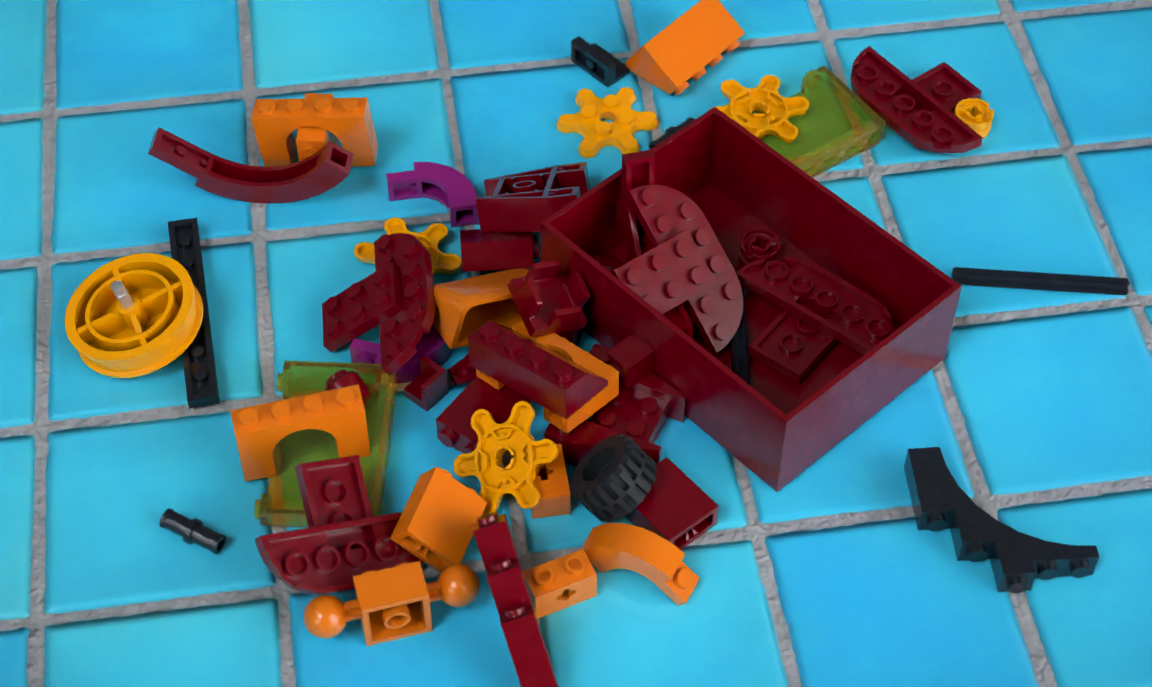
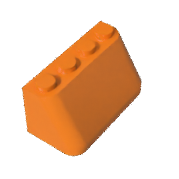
[624,0,745,96]
[432,268,529,349]

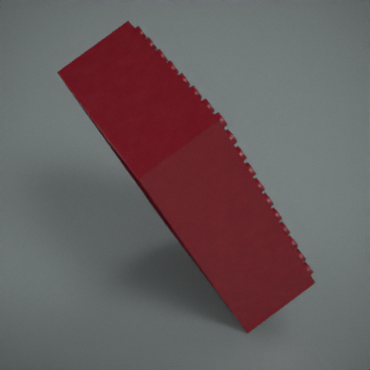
[540,107,962,492]

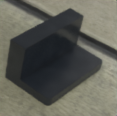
[571,36,630,88]

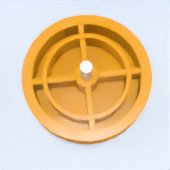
[64,253,203,378]

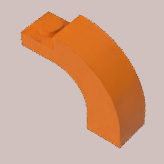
[580,523,700,606]

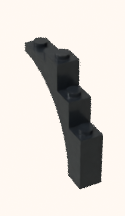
[904,447,1099,593]

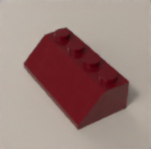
[468,321,608,419]

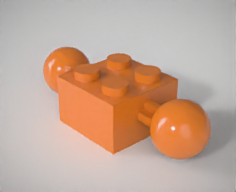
[303,561,480,646]

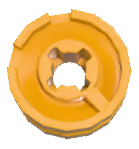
[954,98,994,139]

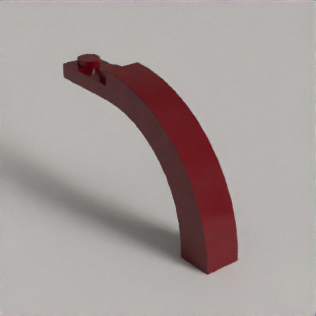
[148,127,354,204]

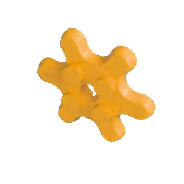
[710,75,809,143]
[556,87,659,158]
[354,217,461,274]
[453,401,558,515]

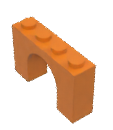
[251,97,378,167]
[476,320,619,433]
[230,384,371,482]

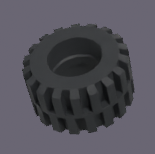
[570,434,657,522]

